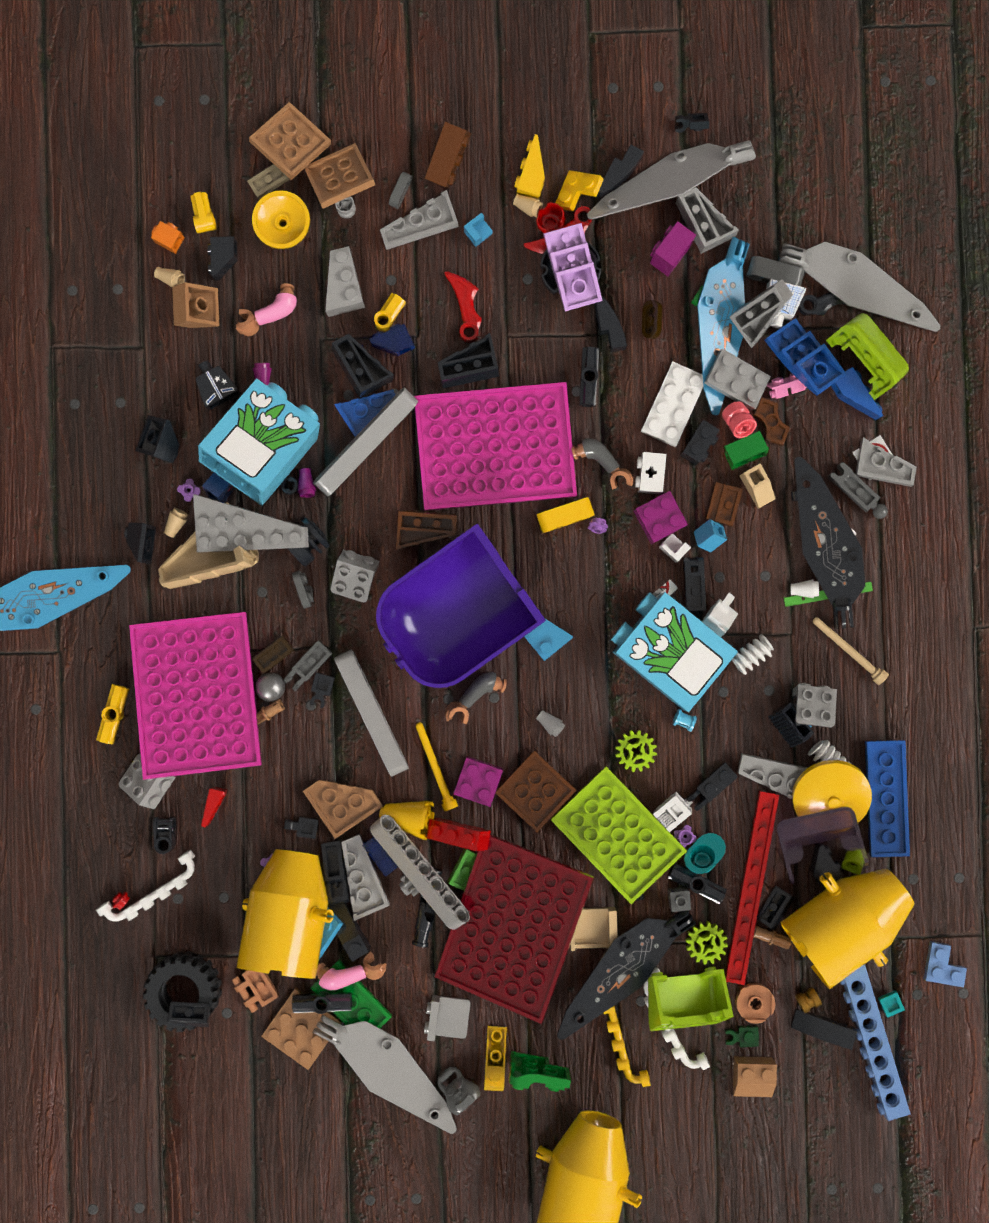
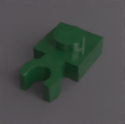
[724,1025,759,1047]

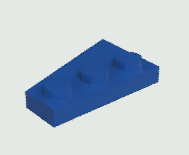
[334,390,396,437]

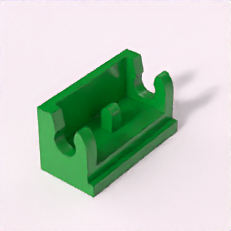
[724,431,769,470]

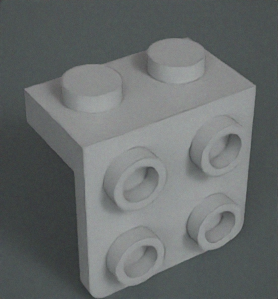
[331,550,380,603]
[792,683,837,728]
[119,754,175,809]
[424,995,470,1041]

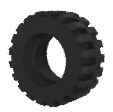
[143,951,222,1032]

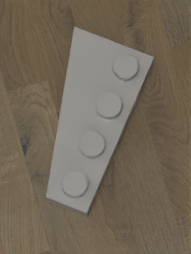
[737,753,808,799]
[342,834,390,921]

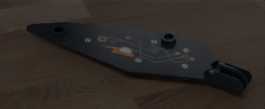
[794,457,866,629]
[557,910,696,1040]

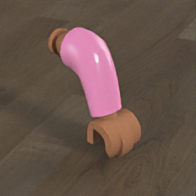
[235,283,297,336]
[316,952,387,990]

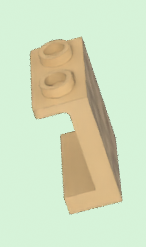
[570,907,617,951]

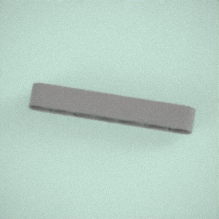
[313,387,418,497]
[334,649,409,777]
[370,815,470,930]

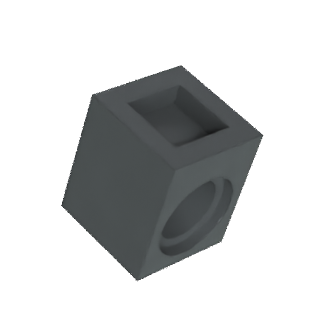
[667,886,691,912]

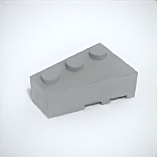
[676,187,739,254]
[325,246,365,317]
[730,279,793,348]

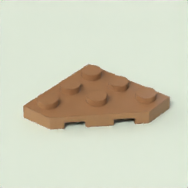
[303,780,383,839]

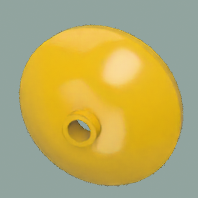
[252,191,310,249]

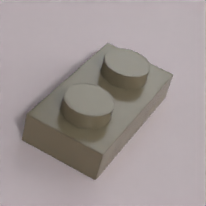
[247,164,290,199]

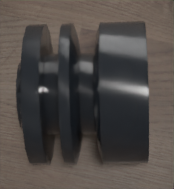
[288,515,330,567]

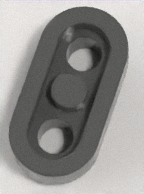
[292,570,314,609]

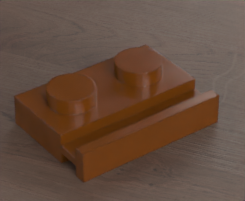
[705,482,743,527]

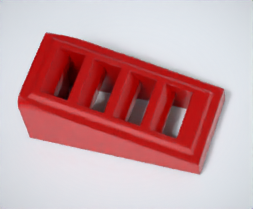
[201,787,227,827]

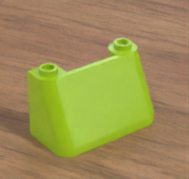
[826,313,909,400]
[648,967,734,1031]

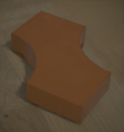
[753,397,790,446]

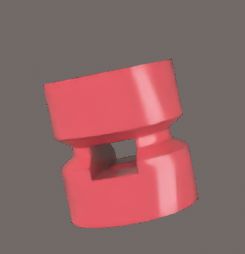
[722,401,757,438]

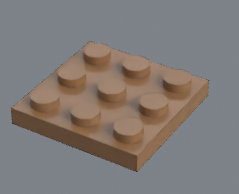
[249,102,331,180]
[304,143,375,208]
[261,988,342,1070]

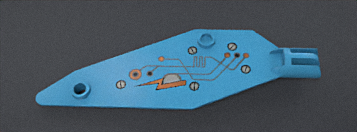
[697,237,750,415]
[0,565,131,631]

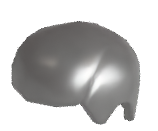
[255,673,285,702]

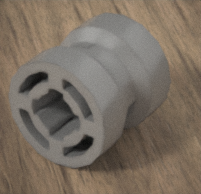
[335,196,356,218]

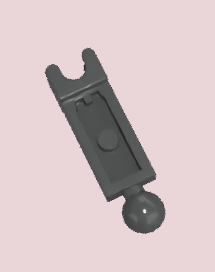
[827,462,888,519]

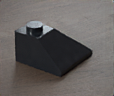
[135,415,180,463]
[124,522,156,565]

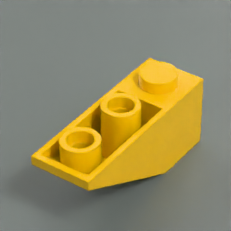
[514,134,545,199]
[484,1026,507,1091]

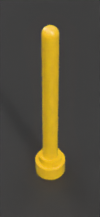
[416,722,458,812]

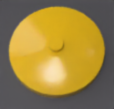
[792,760,872,833]

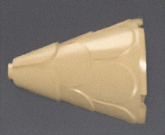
[158,502,259,589]

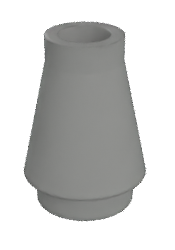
[536,710,565,737]

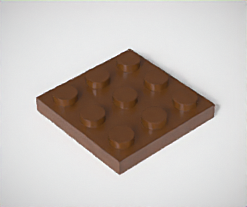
[495,750,576,832]

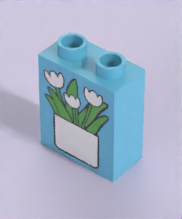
[198,378,320,506]
[611,592,738,712]

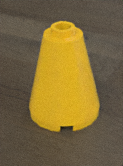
[379,801,434,840]

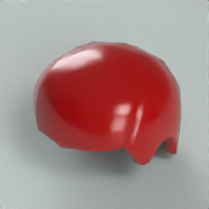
[536,202,565,233]

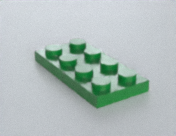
[311,960,392,1028]

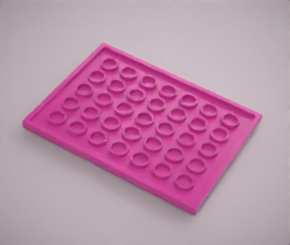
[414,382,577,511]
[129,612,262,780]

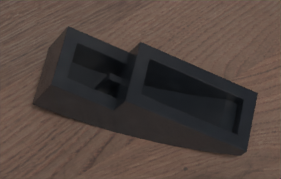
[596,145,644,199]
[594,296,627,353]
[321,841,350,905]
[791,1008,857,1050]

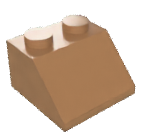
[172,282,219,328]
[733,1056,777,1097]

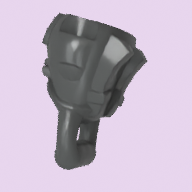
[438,1066,481,1116]

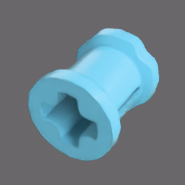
[672,709,697,732]

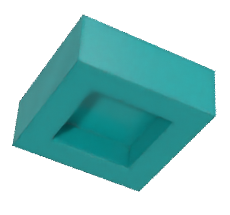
[878,990,905,1018]

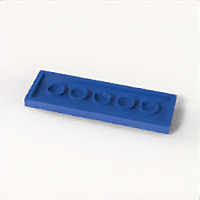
[865,740,910,858]

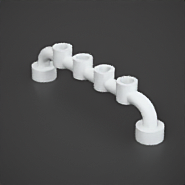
[96,850,195,921]
[643,967,711,1070]

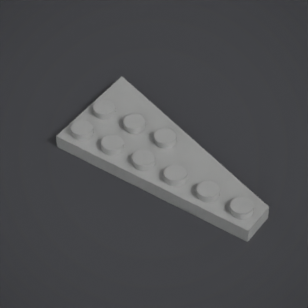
[193,494,309,552]

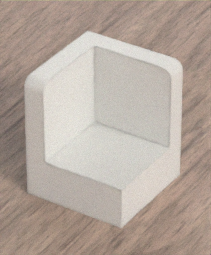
[659,534,691,563]

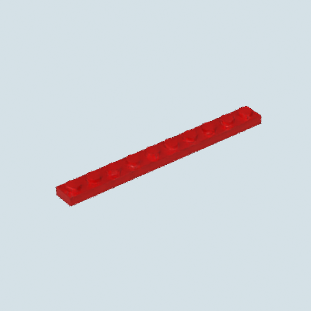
[725,791,779,985]

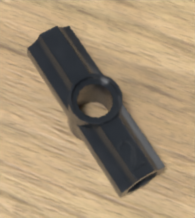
[579,347,599,407]
[667,863,727,904]
[292,991,352,1014]

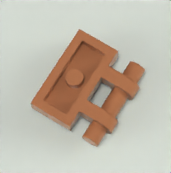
[232,970,280,1013]

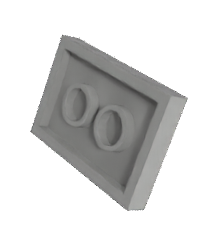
[704,349,771,411]

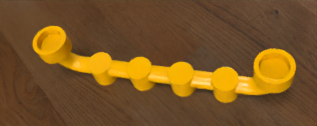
[604,1005,651,1087]

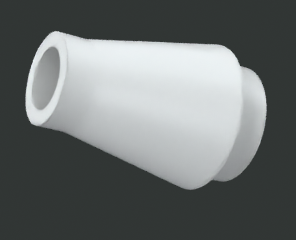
[791,579,819,598]

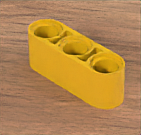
[537,497,595,533]

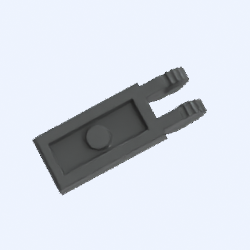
[283,640,333,691]

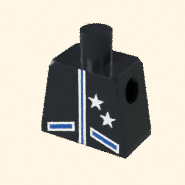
[195,361,241,411]

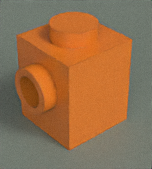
[151,221,185,254]

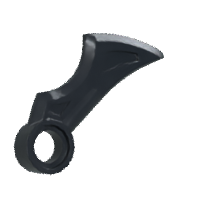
[798,292,846,316]

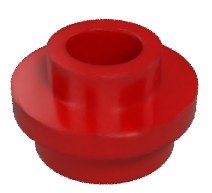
[112,892,130,910]

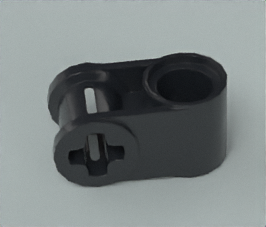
[153,816,176,854]

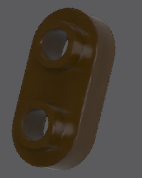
[642,300,662,339]

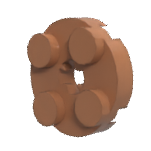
[735,983,775,1024]

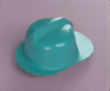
[684,833,726,874]

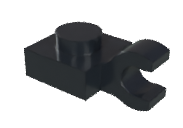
[675,113,709,133]
[284,816,319,839]

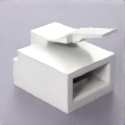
[702,593,738,637]
[653,792,693,832]

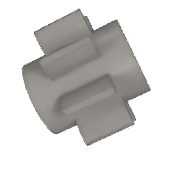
[399,874,419,896]

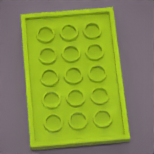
[551,766,687,904]

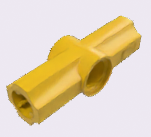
[96,684,129,744]

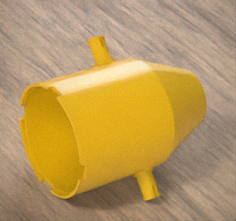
[236,849,334,979]
[780,868,915,989]
[536,1110,642,1223]

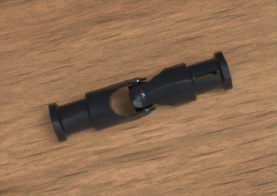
[412,867,443,948]

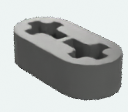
[389,172,412,209]

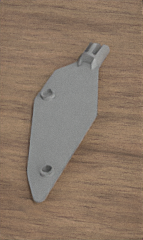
[587,140,756,219]
[779,242,940,332]
[313,1015,457,1134]

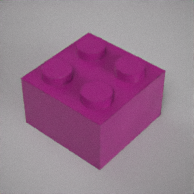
[650,222,696,276]
[634,491,688,544]
[454,756,503,807]

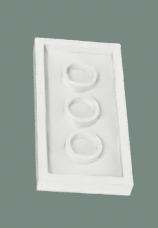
[641,362,703,447]

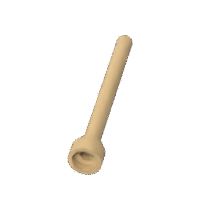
[813,617,889,685]

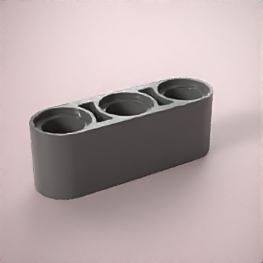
[746,256,805,287]

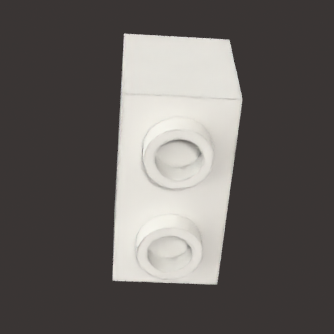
[635,452,666,494]

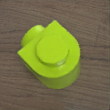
[841,848,866,875]

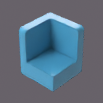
[464,213,493,247]
[694,519,727,552]

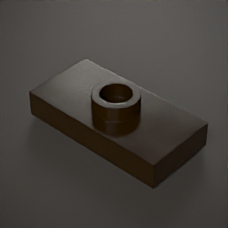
[252,635,294,674]

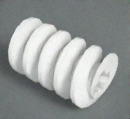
[732,634,774,675]
[808,740,851,764]

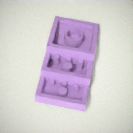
[543,223,602,311]

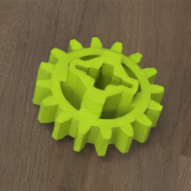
[615,730,657,772]
[685,921,728,965]

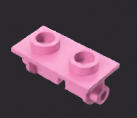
[767,373,807,399]

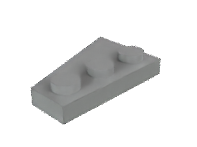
[855,437,917,487]

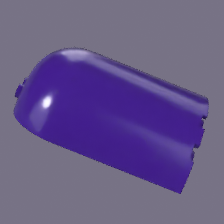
[376,524,546,688]

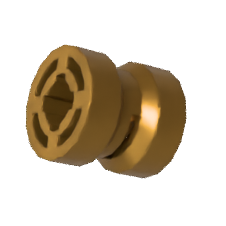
[795,987,822,1013]

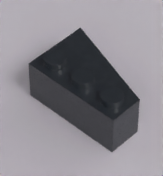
[438,333,499,389]
[331,334,394,398]

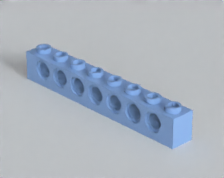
[840,964,910,1121]

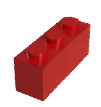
[427,818,491,851]

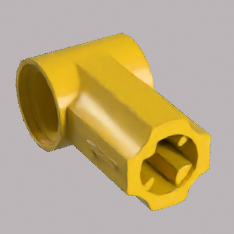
[191,192,217,233]
[374,293,406,333]

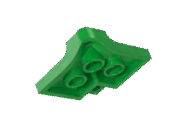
[509,1051,571,1092]

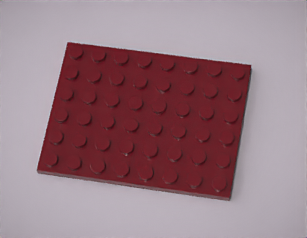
[435,834,594,1024]

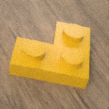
[556,170,604,211]

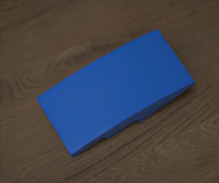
[764,318,847,396]

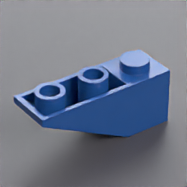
[831,367,884,420]

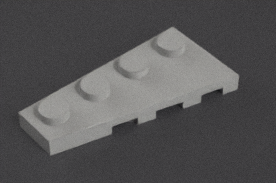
[380,190,459,250]

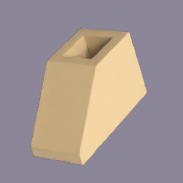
[740,464,775,509]

